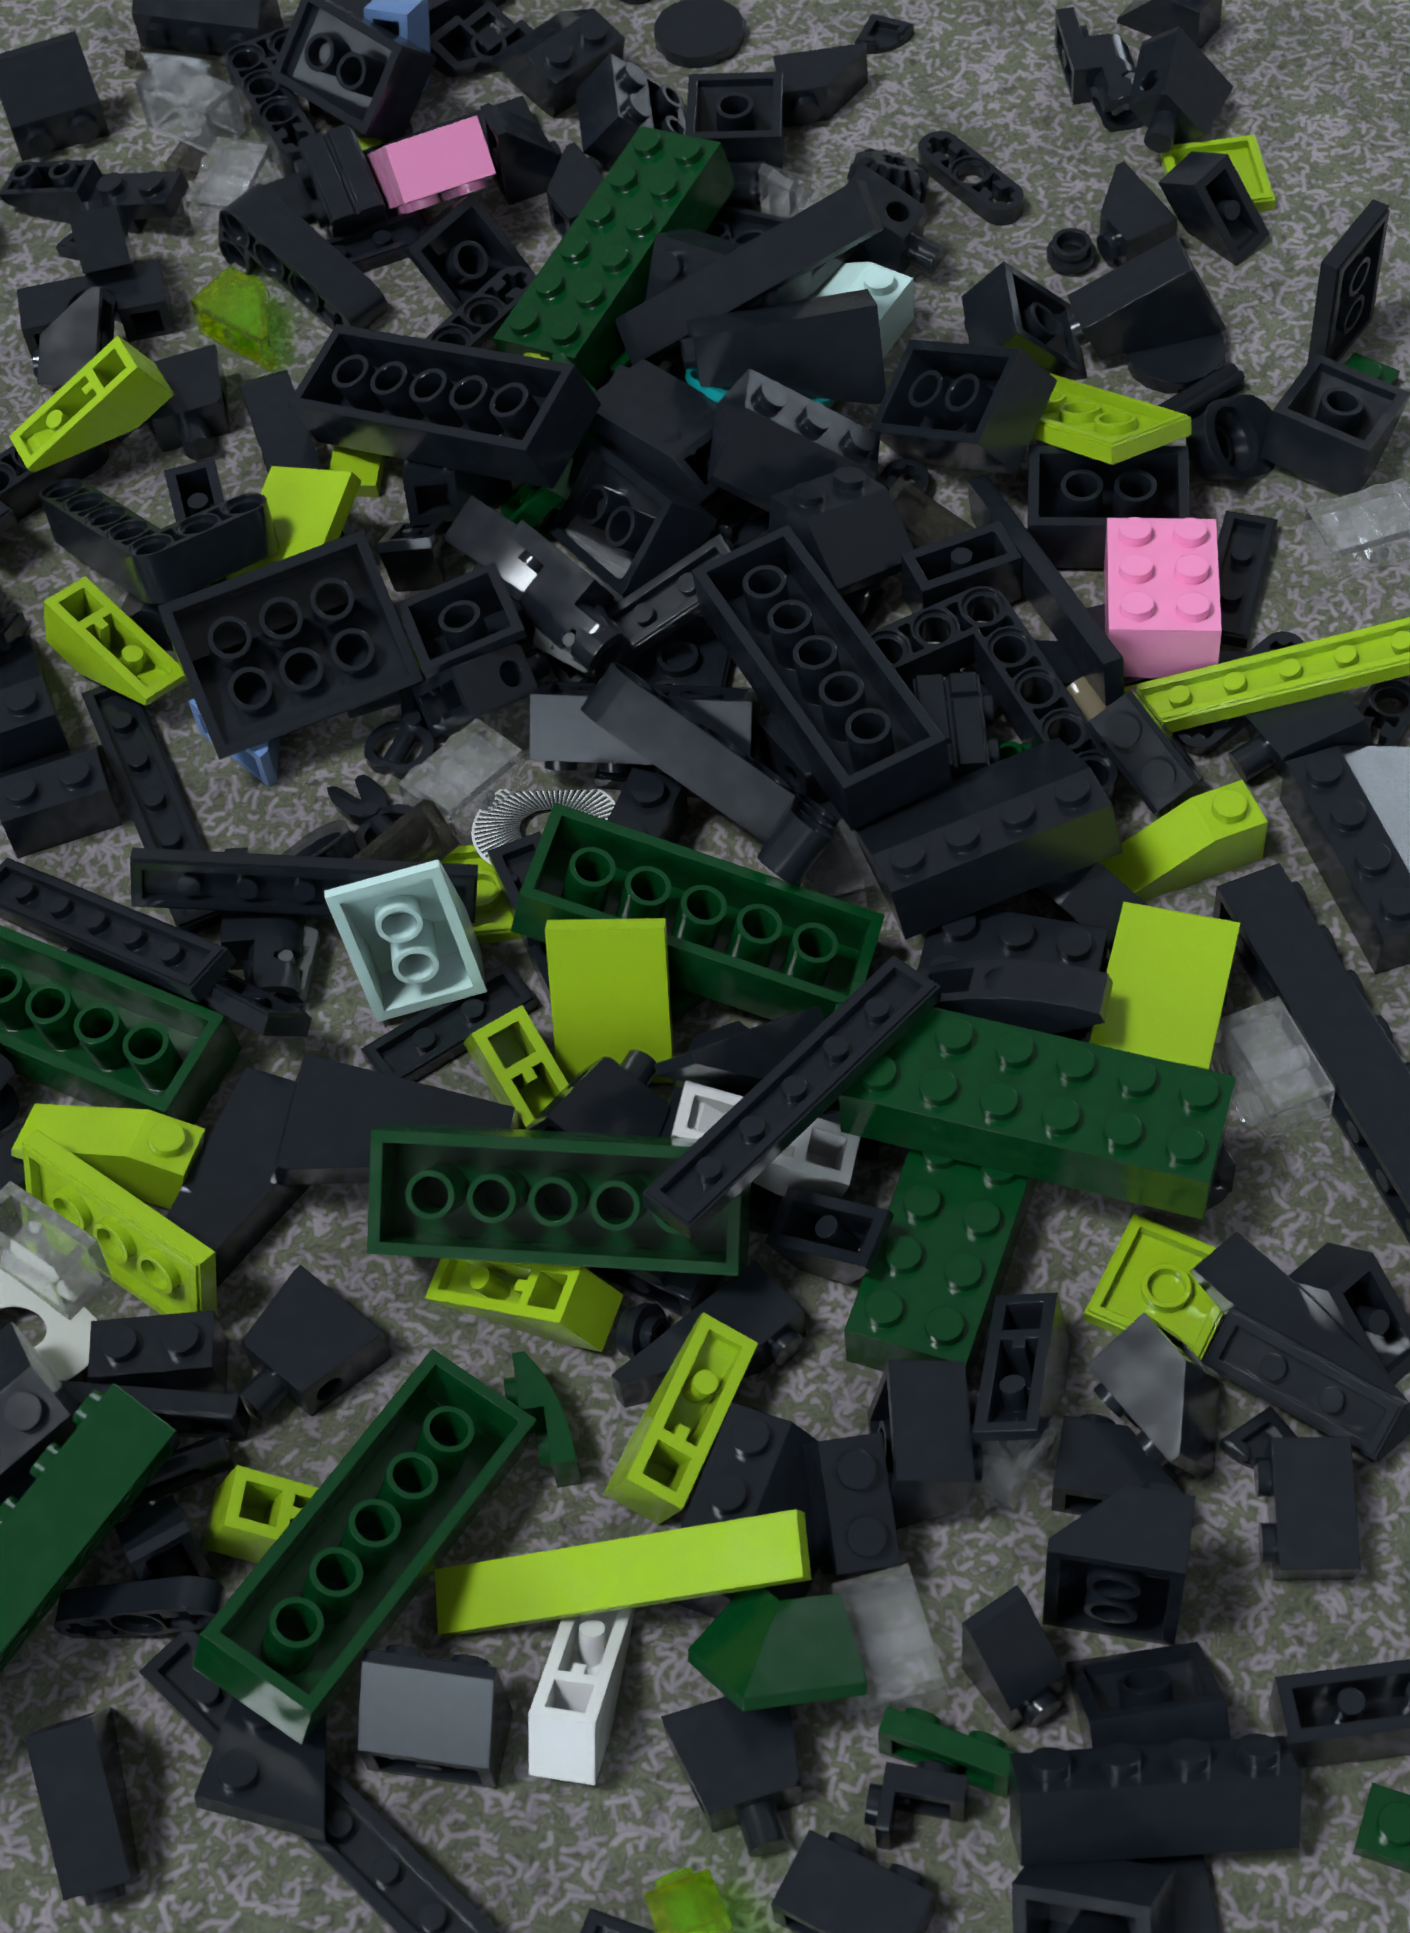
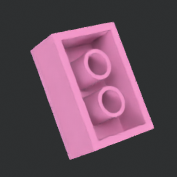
[365,115,496,215]
[1104,517,1222,678]

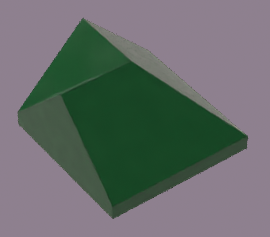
[688,1588,868,1712]

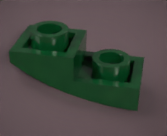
[504,1351,582,1488]

